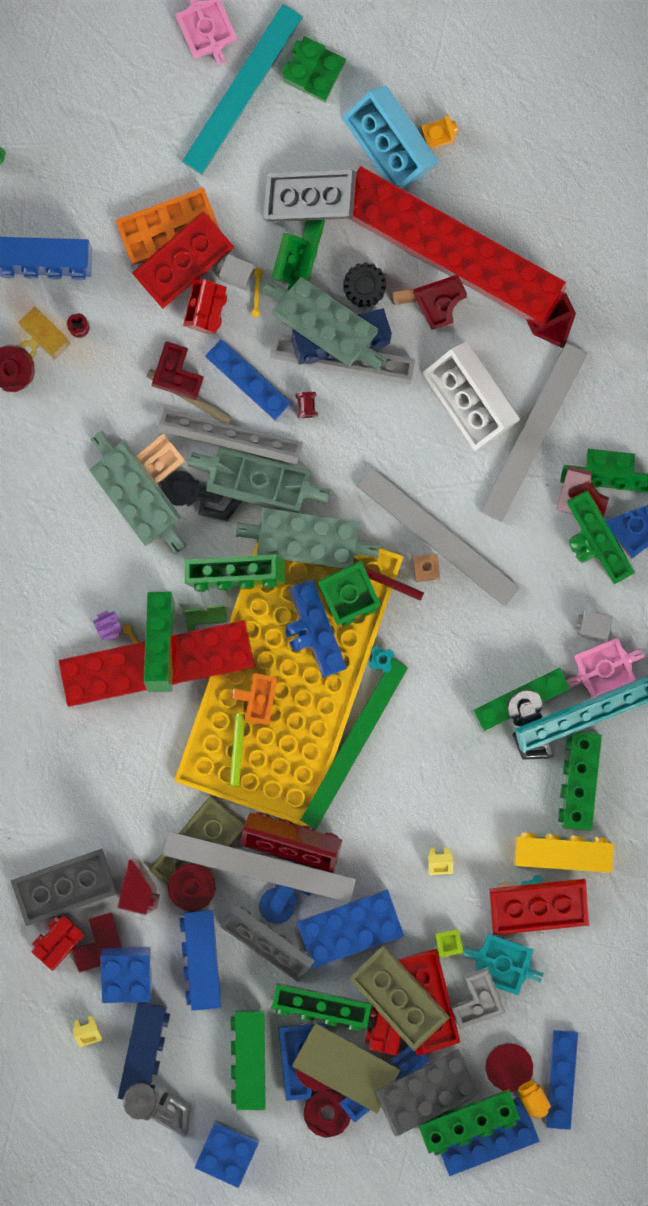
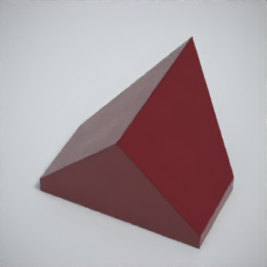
[526,292,576,348]

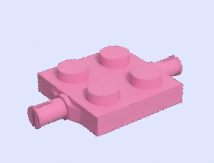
[175,0,237,66]
[566,638,645,698]

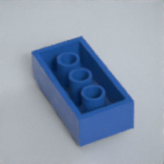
[0,237,92,280]
[297,889,404,968]

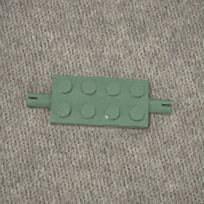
[263,277,387,371]
[89,430,187,554]
[188,446,331,513]
[236,508,380,569]

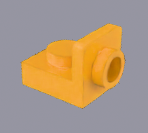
[421,115,458,149]

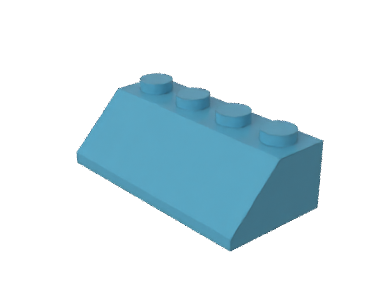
[342,85,439,190]

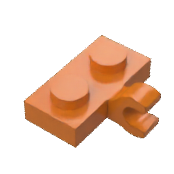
[231,673,278,725]

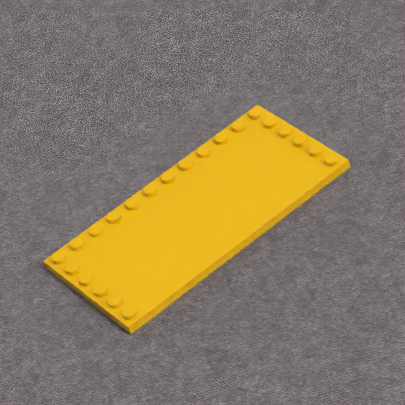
[174,542,404,827]

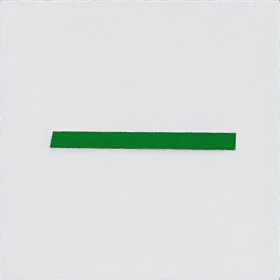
[300,658,408,830]

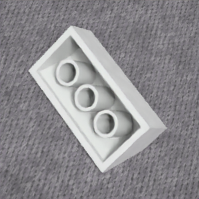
[422,341,520,451]

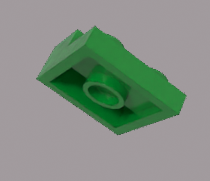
[281,36,346,103]
[317,561,381,626]

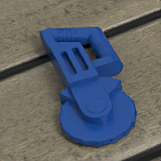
[259,862,323,924]

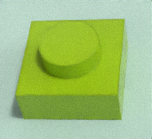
[434,929,464,959]

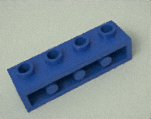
[180,910,221,1011]

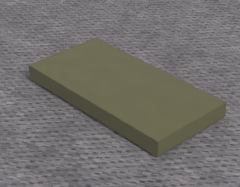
[149,796,244,886]
[349,945,450,1051]
[292,1023,400,1114]

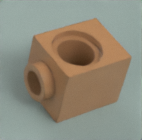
[413,554,440,583]

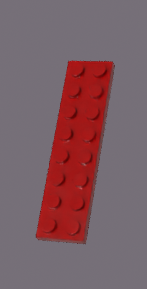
[58,620,255,707]

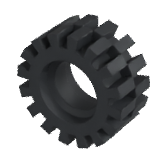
[344,262,386,308]

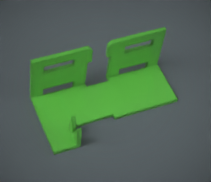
[184,605,227,632]

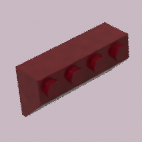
[241,812,343,873]
[117,858,160,915]

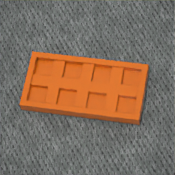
[115,187,220,266]

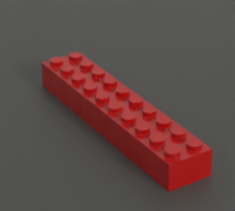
[350,166,567,328]

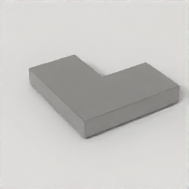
[451,967,505,1029]

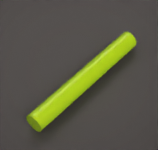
[230,713,245,786]

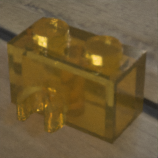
[18,306,71,360]

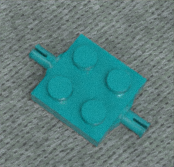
[462,934,544,995]

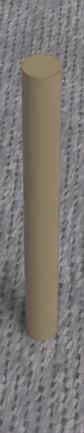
[146,369,232,424]

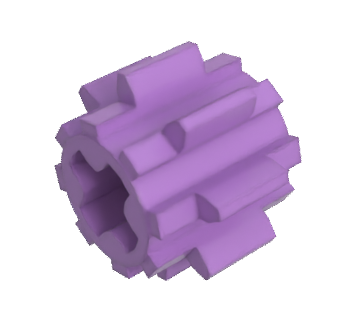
[93,610,124,641]

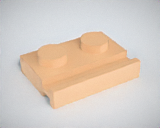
[136,434,186,484]

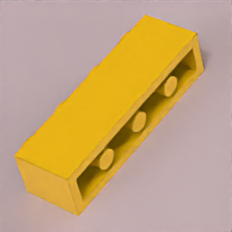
[514,832,614,873]

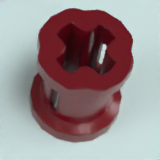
[67,313,90,338]
[295,392,318,419]

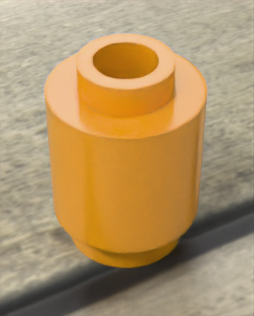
[518,1080,551,1119]

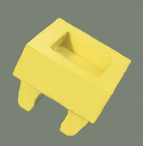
[428,847,453,875]
[73,1016,103,1047]

